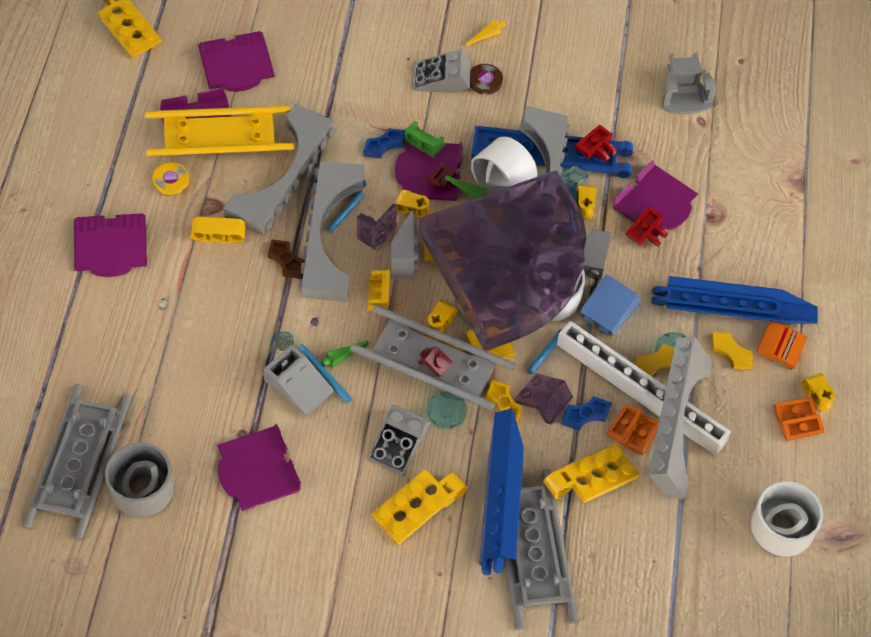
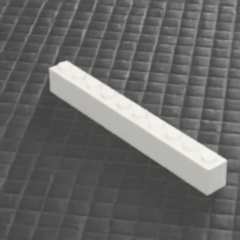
[557,321,731,456]

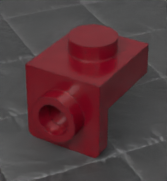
[426,162,457,191]
[418,346,452,377]

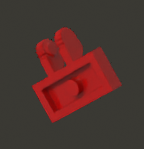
[575,124,617,161]
[626,206,668,247]

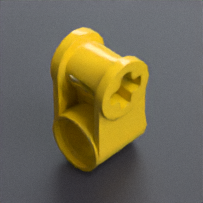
[577,185,597,220]
[393,190,430,219]
[427,299,458,333]
[802,373,836,412]

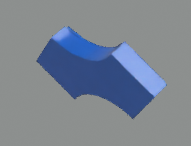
[363,128,405,158]
[561,396,612,431]

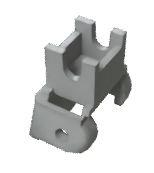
[663,52,716,114]

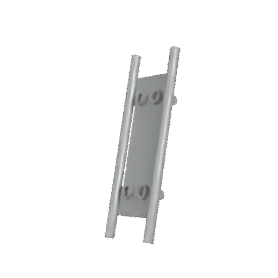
[350,304,516,411]
[22,384,132,540]
[504,469,579,630]

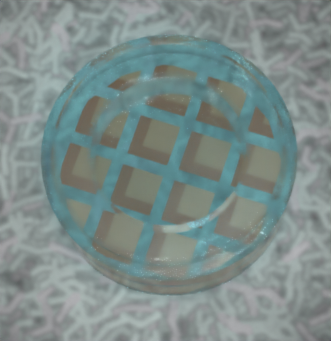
[275,331,294,351]

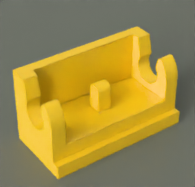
[367,270,390,311]

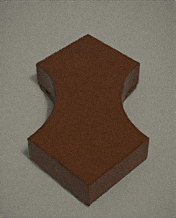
[268,239,305,279]

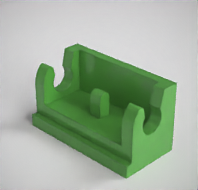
[404,121,445,158]

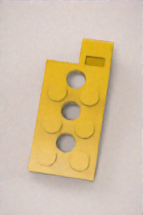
[98,0,161,59]
[543,444,640,504]
[371,469,468,546]

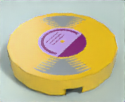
[152,162,190,196]

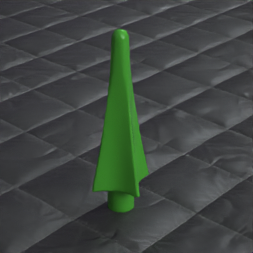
[445,176,492,204]
[321,340,368,368]

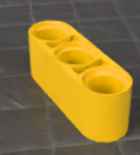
[190,217,246,244]

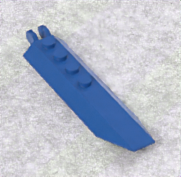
[651,276,818,324]
[479,409,524,576]

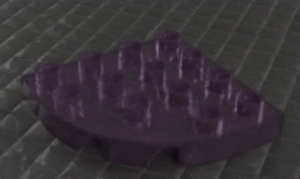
[418,170,586,352]

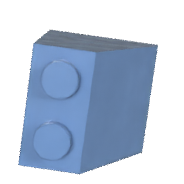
[580,274,642,336]

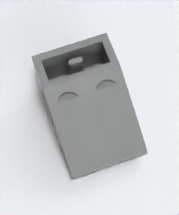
[413,49,470,93]
[391,211,418,279]
[263,345,334,416]
[368,404,432,475]

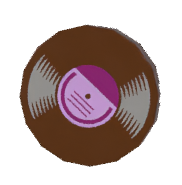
[470,64,503,94]

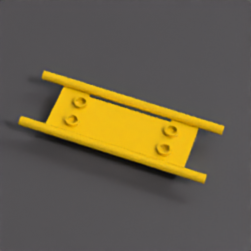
[145,105,294,156]

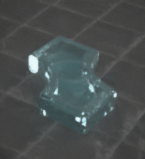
[537,166,589,188]

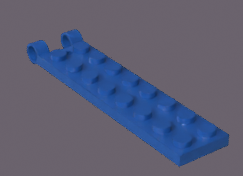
[471,126,633,178]

